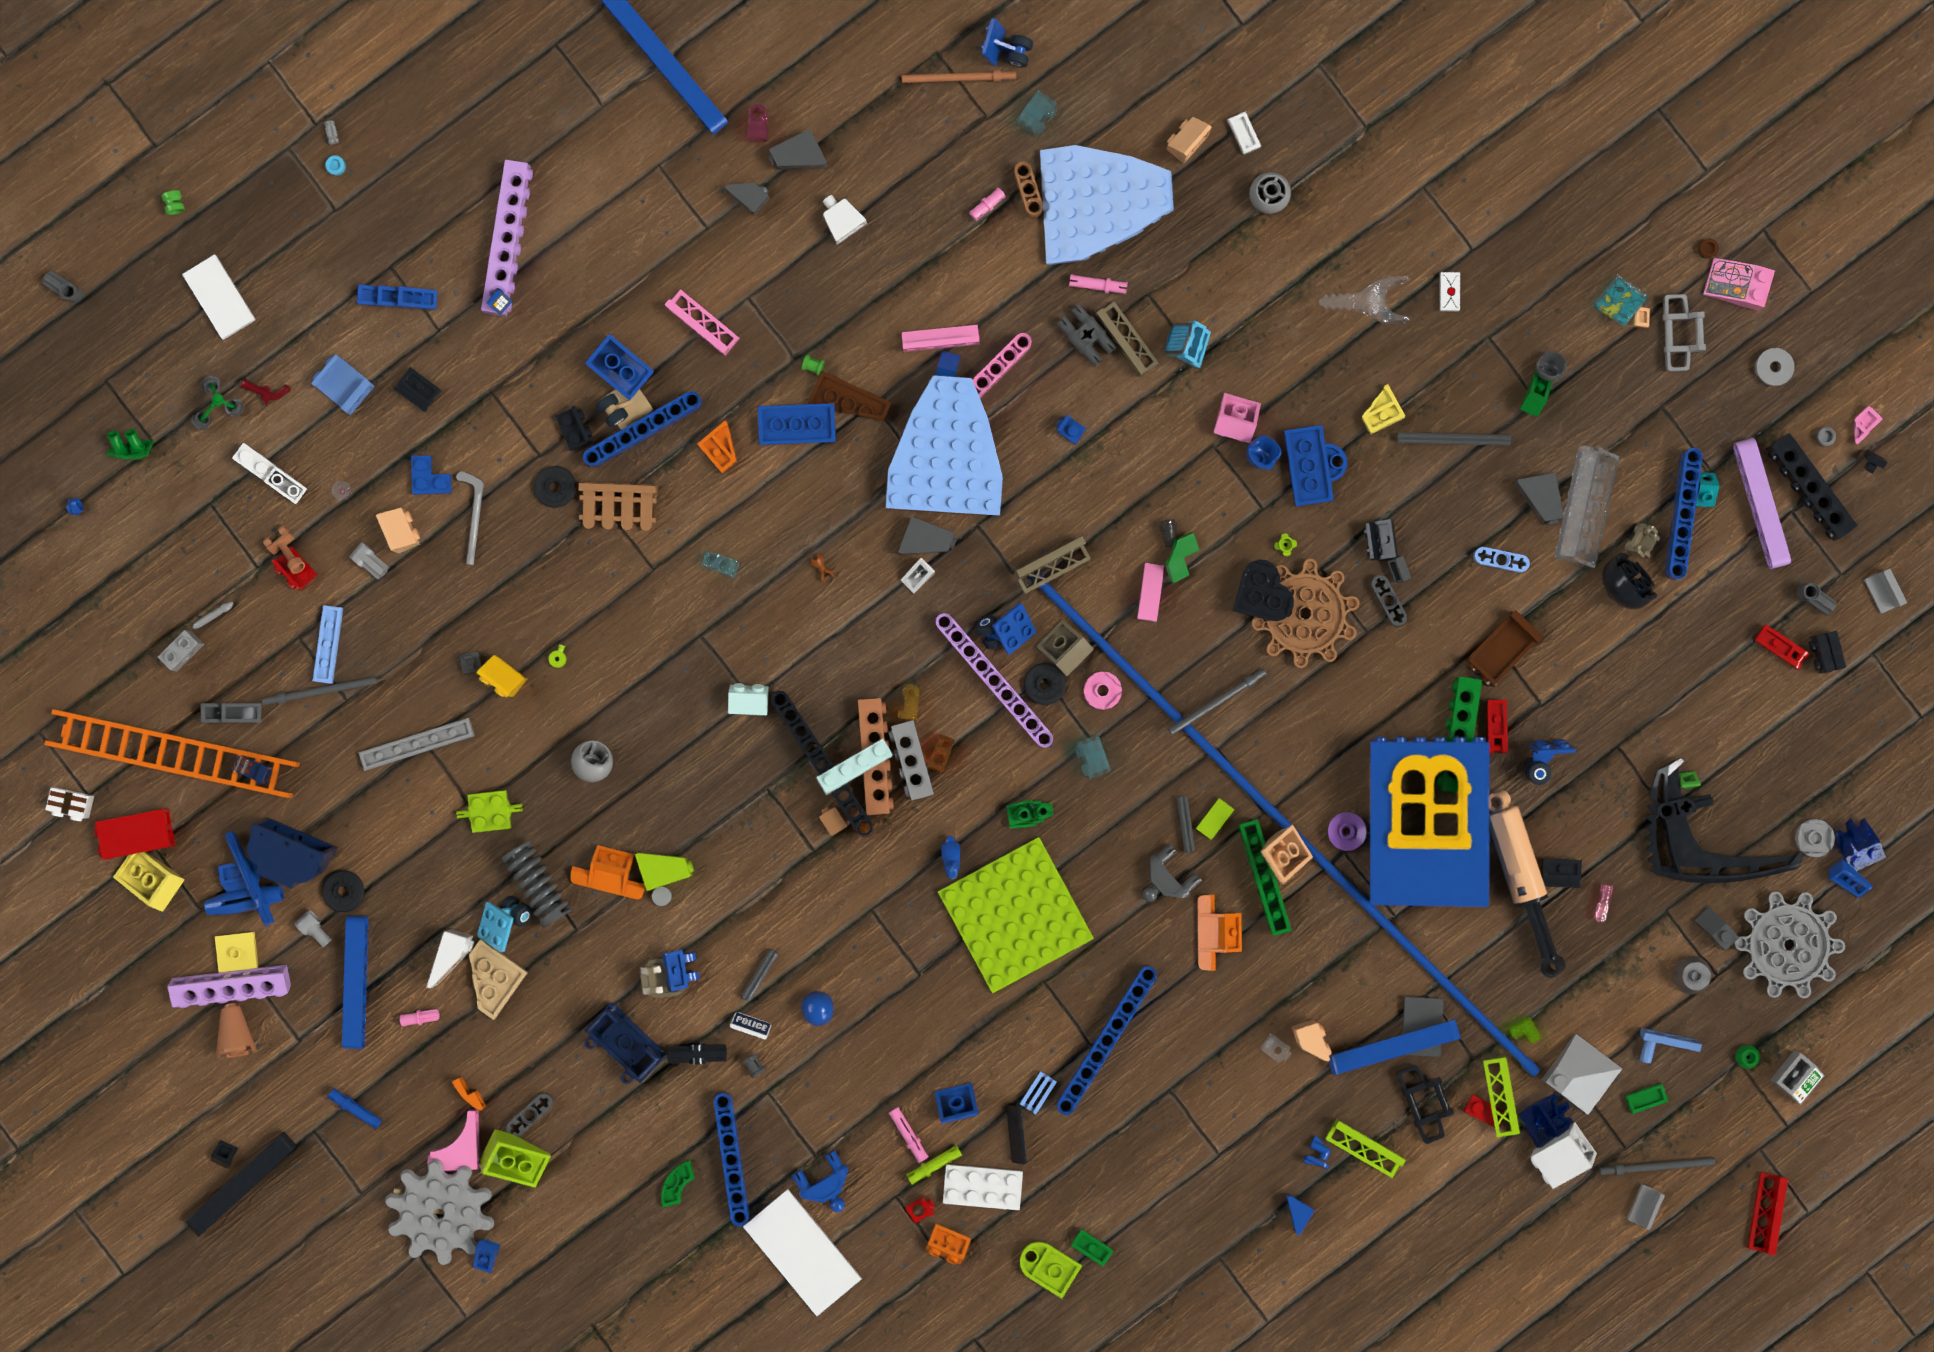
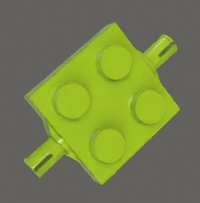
[456,790,523,833]

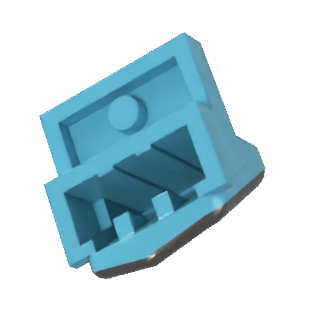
[1165,321,1211,368]

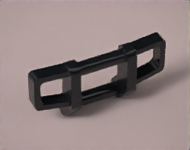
[1397,1065,1454,1144]

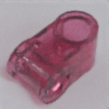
[747,104,768,142]

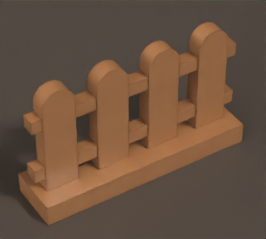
[579,482,658,531]

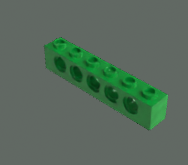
[1437,676,1482,793]
[1237,819,1292,936]

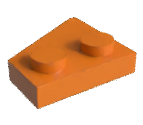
[697,421,737,474]

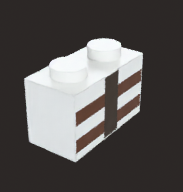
[46,787,94,821]

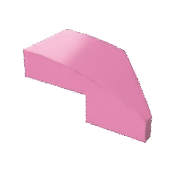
[1854,405,1883,444]

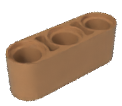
[1014,162,1043,219]

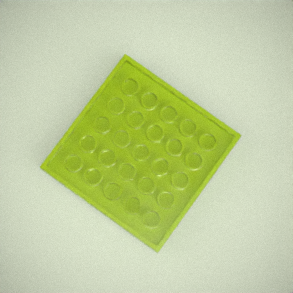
[938,837,1094,994]

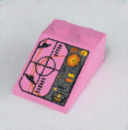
[1703,258,1775,311]

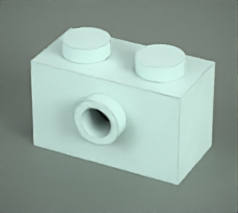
[728,683,769,715]

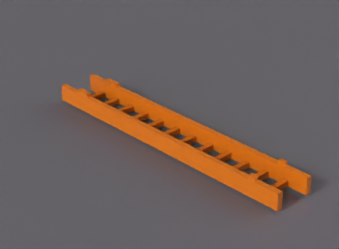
[44,709,300,798]

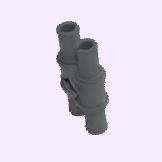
[1056,304,1118,367]

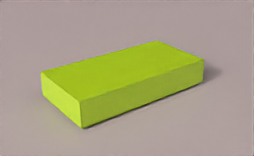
[1196,798,1234,840]

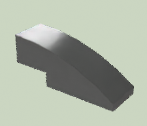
[200,703,261,723]

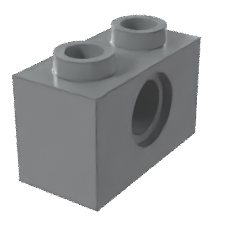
[158,630,204,671]

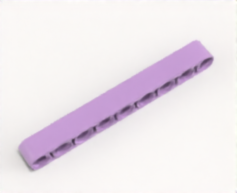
[936,613,1053,748]

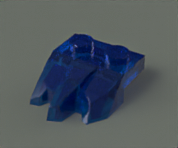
[1835,818,1886,871]
[1517,1093,1572,1148]

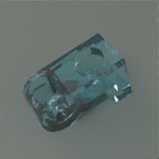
[700,550,740,578]

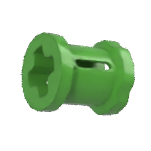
[801,354,825,376]

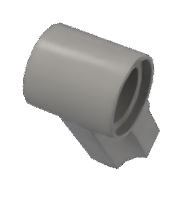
[349,542,390,579]

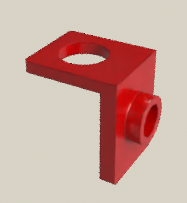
[905,1195,936,1224]

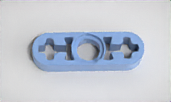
[1473,547,1530,573]

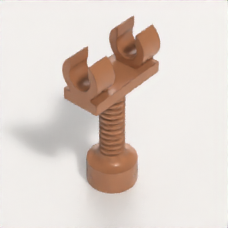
[263,525,305,574]

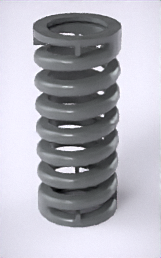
[501,840,573,928]

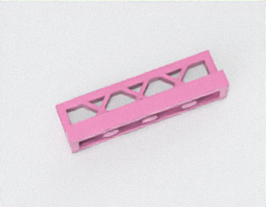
[665,289,740,356]
[902,325,980,352]

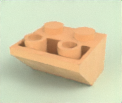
[1291,1020,1331,1061]

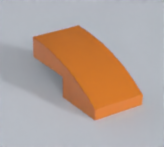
[452,1076,486,1111]

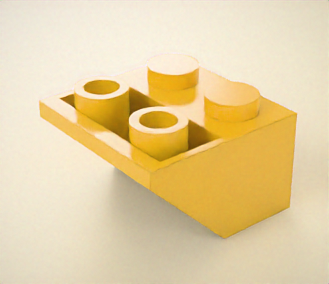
[476,655,527,698]

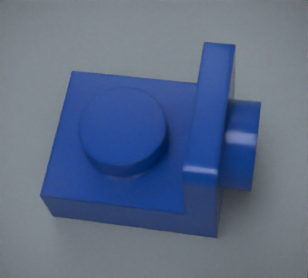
[1056,415,1086,445]

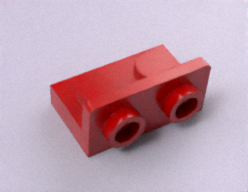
[272,546,318,590]

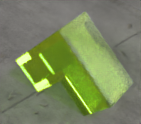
[1507,1016,1542,1044]

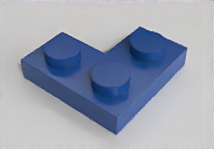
[411,455,452,495]

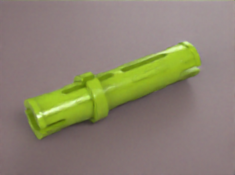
[906,1145,962,1185]

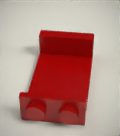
[94,809,176,860]

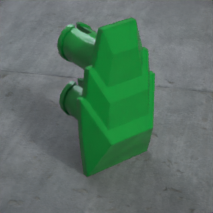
[106,429,154,460]
[1006,799,1054,829]

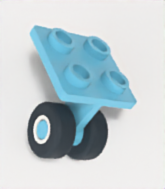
[477,896,533,952]

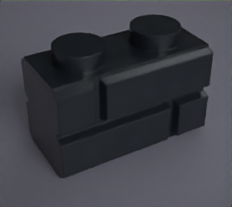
[1809,630,1847,674]

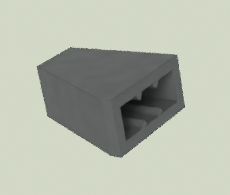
[768,129,828,170]
[1514,473,1564,525]
[898,517,957,555]

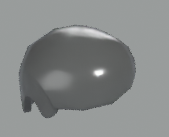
[1535,351,1567,382]

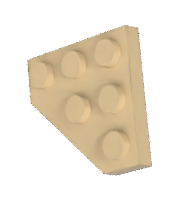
[469,939,528,1020]

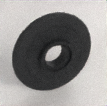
[534,466,576,508]
[1024,663,1066,705]
[322,870,364,912]

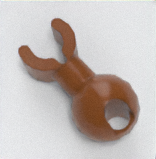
[809,553,834,582]

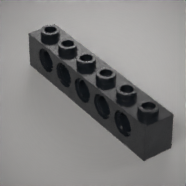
[1766,433,1858,541]

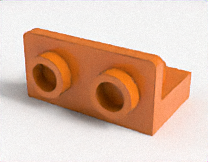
[925,1224,971,1265]

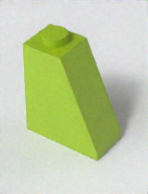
[635,853,694,891]

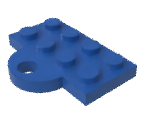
[1284,425,1347,507]

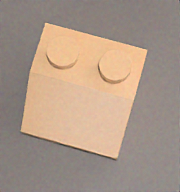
[1166,117,1212,164]
[376,508,420,553]

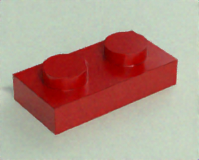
[1463,1094,1507,1129]

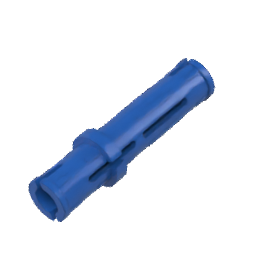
[327,1088,383,1130]

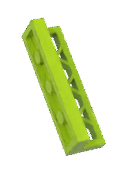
[1483,1055,1520,1137]
[1325,1119,1406,1178]

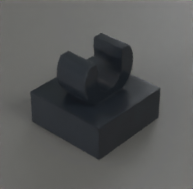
[1864,450,1888,474]

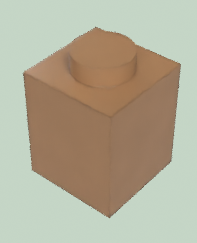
[819,806,848,836]

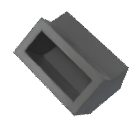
[1388,556,1411,584]

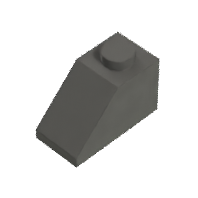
[725,183,770,216]
[1694,907,1739,950]

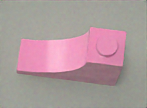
[427,1109,480,1171]

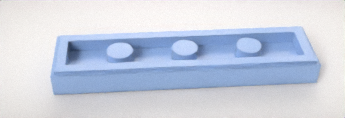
[313,605,343,684]

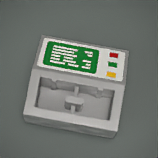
[1770,1051,1825,1105]

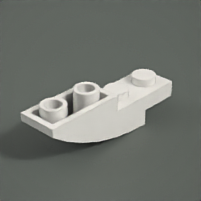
[232,443,307,504]

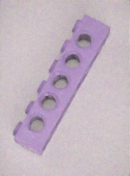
[168,965,291,1008]

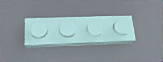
[816,739,893,795]

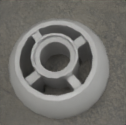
[1249,172,1291,214]
[571,741,613,782]

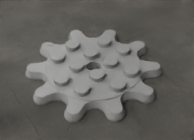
[1734,892,1845,998]
[385,1159,494,1265]

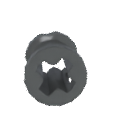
[742,1053,766,1078]

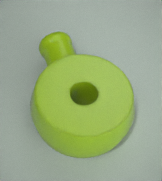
[548,644,567,668]

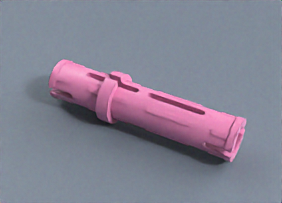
[1069,274,1128,294]
[888,1107,929,1163]

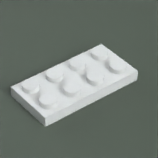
[943,1164,1023,1210]

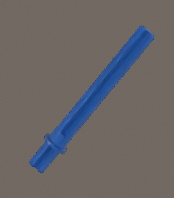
[225,831,275,926]

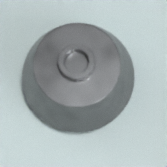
[1673,956,1712,994]

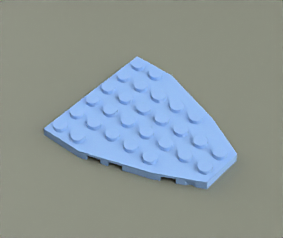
[1040,145,1174,265]
[885,376,1003,515]

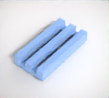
[1020,1071,1057,1114]

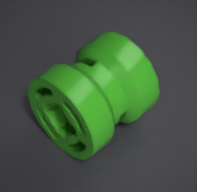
[161,190,185,215]

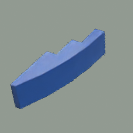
[357,284,438,310]

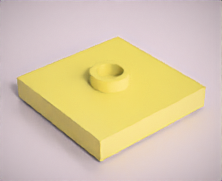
[215,932,259,973]

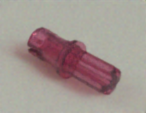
[1594,884,1614,923]

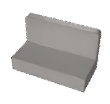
[1864,569,1907,613]
[1627,1184,1665,1230]

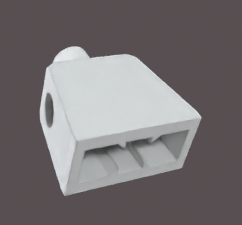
[823,195,867,245]

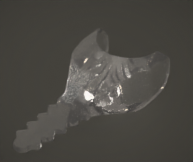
[1319,276,1409,324]

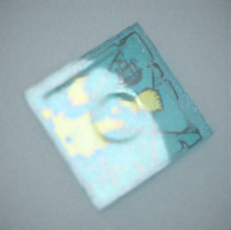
[1593,275,1649,327]

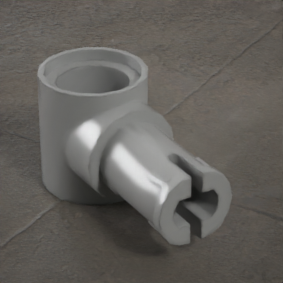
[294,910,332,947]

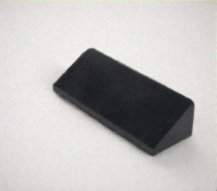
[1006,1104,1027,1164]

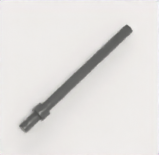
[1168,668,1267,735]
[262,676,378,705]
[1599,1157,1716,1176]

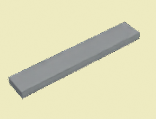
[359,718,475,771]

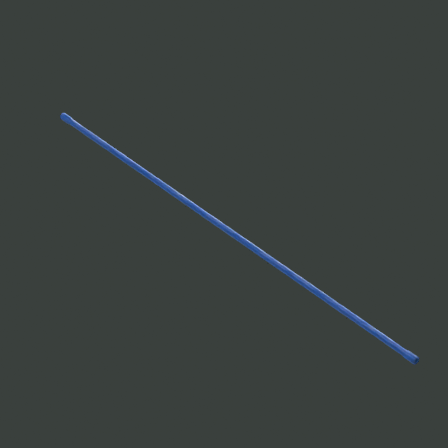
[1027,571,1541,1077]

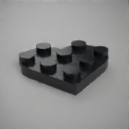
[1232,560,1294,622]

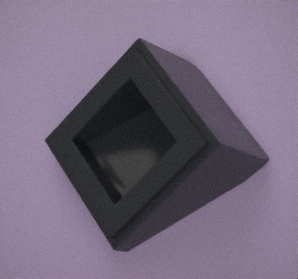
[211,1140,238,1169]

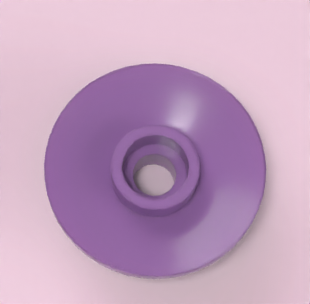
[1328,812,1367,851]

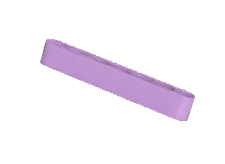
[1733,438,1791,569]

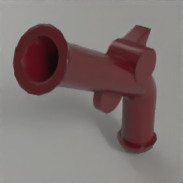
[241,378,291,407]

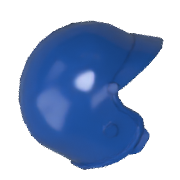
[1246,436,1282,470]
[801,991,833,1026]

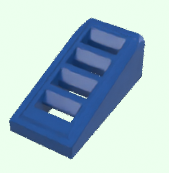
[1829,859,1873,898]

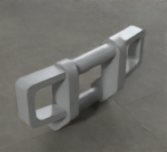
[1662,294,1706,372]

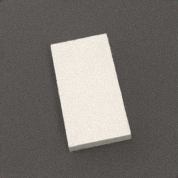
[182,254,256,340]

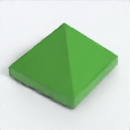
[1679,771,1701,789]

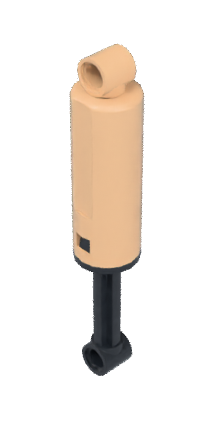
[1489,790,1566,978]

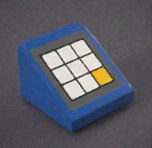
[487,289,512,315]

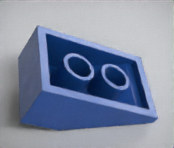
[585,334,654,400]

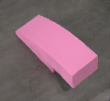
[1137,563,1164,622]

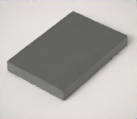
[1402,996,1444,1057]

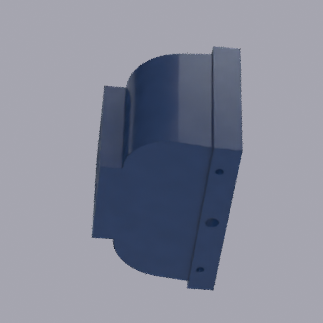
[247,817,338,888]

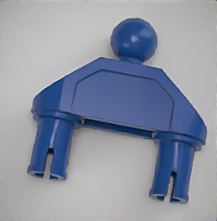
[791,1150,849,1213]

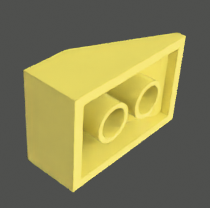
[113,852,185,912]

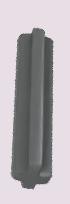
[1177,796,1195,853]
[741,949,778,1001]

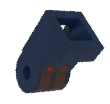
[232,755,273,784]

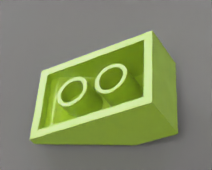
[479,1129,551,1187]

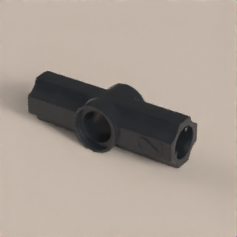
[668,1043,727,1064]

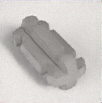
[324,120,339,144]

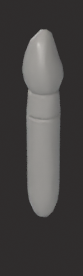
[192,602,233,629]

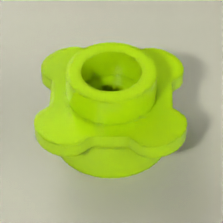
[1274,533,1297,556]

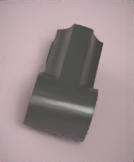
[42,270,83,303]
[1797,583,1837,616]

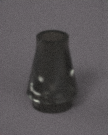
[1159,519,1177,547]

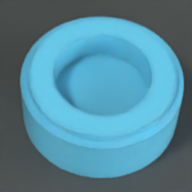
[325,155,346,176]

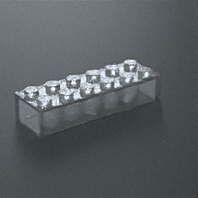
[1555,445,1619,568]

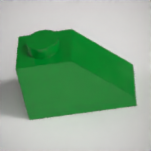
[1520,372,1552,417]

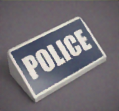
[730,1012,772,1039]

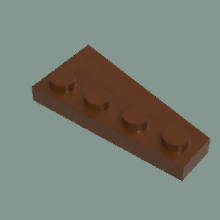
[807,371,892,420]

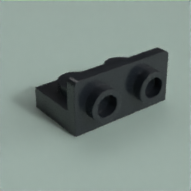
[555,405,593,451]

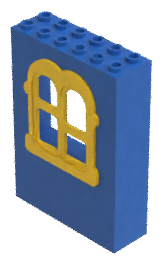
[1370,737,1489,907]

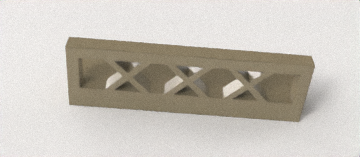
[1096,301,1159,377]
[1013,536,1091,595]

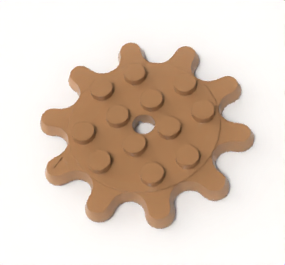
[1252,559,1360,668]

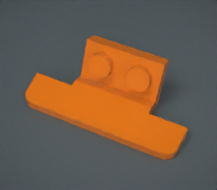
[570,845,645,900]
[1198,895,1242,971]

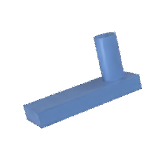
[1639,1028,1702,1063]

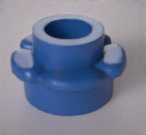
[66,498,84,516]

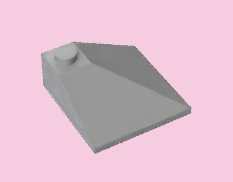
[1541,1034,1622,1115]

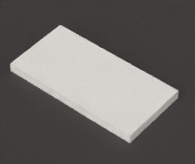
[743,1189,862,1316]

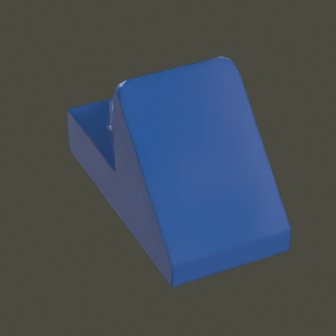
[473,1239,500,1273]

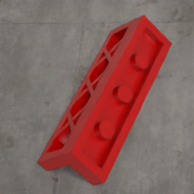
[1747,1172,1788,1256]

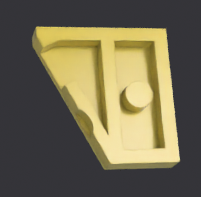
[1362,384,1405,435]

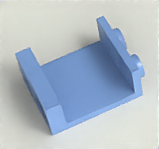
[311,354,375,415]

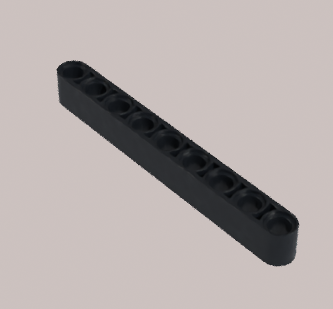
[771,691,874,838]

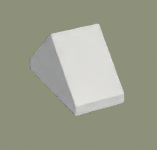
[901,558,935,593]

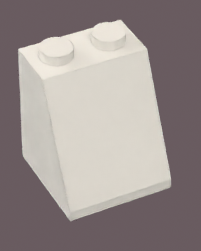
[1531,1122,1597,1189]

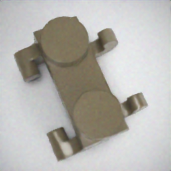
[1625,523,1660,559]

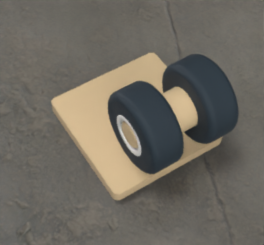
[595,389,653,430]

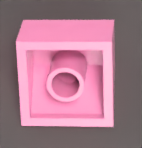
[1214,393,1261,443]

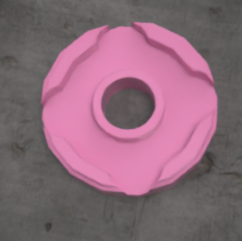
[1084,672,1122,710]

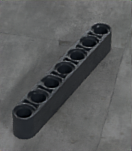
[185,1132,297,1237]

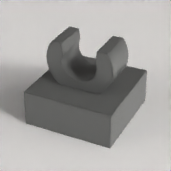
[459,652,482,674]

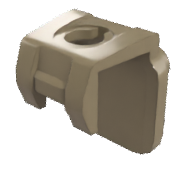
[640,958,685,998]

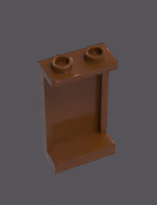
[1465,610,1543,687]

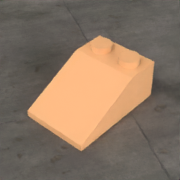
[1261,825,1313,884]

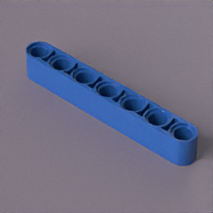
[583,391,702,468]
[1665,448,1702,580]
[342,916,369,1049]
[1328,1020,1461,1075]
[714,1091,749,1226]

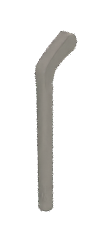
[456,471,484,565]

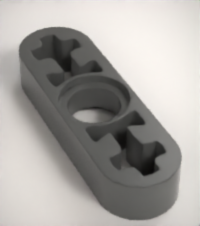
[1370,575,1407,627]
[506,1093,554,1137]

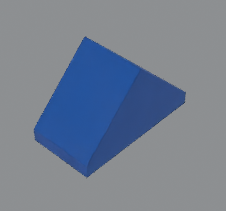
[936,351,961,377]
[1285,1193,1315,1235]

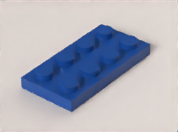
[758,403,836,445]

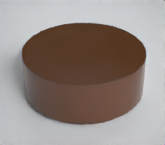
[1698,239,1719,259]

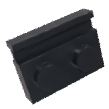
[394,367,442,413]
[1541,858,1582,888]

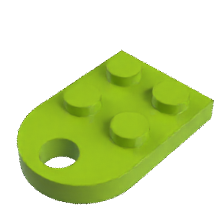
[1020,1241,1082,1299]

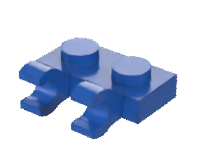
[662,949,700,992]

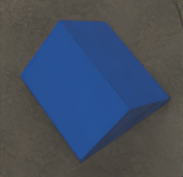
[934,1083,979,1124]

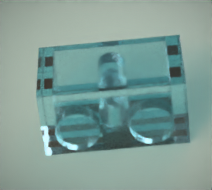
[1016,89,1058,137]
[1074,735,1111,779]

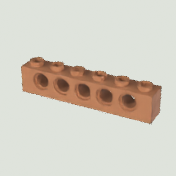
[858,698,894,815]

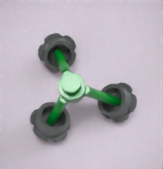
[191,375,243,430]

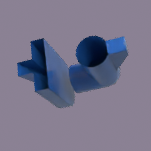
[1303,1136,1331,1170]

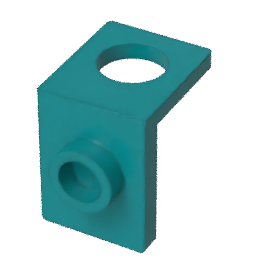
[1696,472,1720,507]

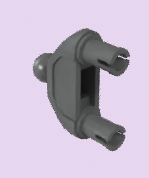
[1142,843,1202,902]

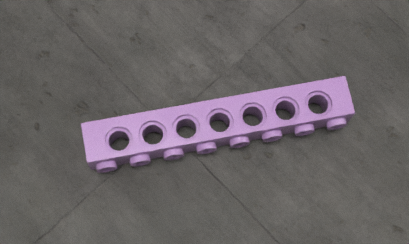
[481,160,533,317]

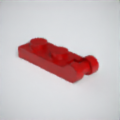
[1753,624,1809,670]
[1486,700,1508,754]

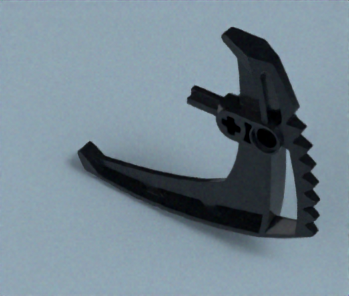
[1645,758,1803,883]

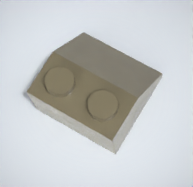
[1036,619,1094,676]

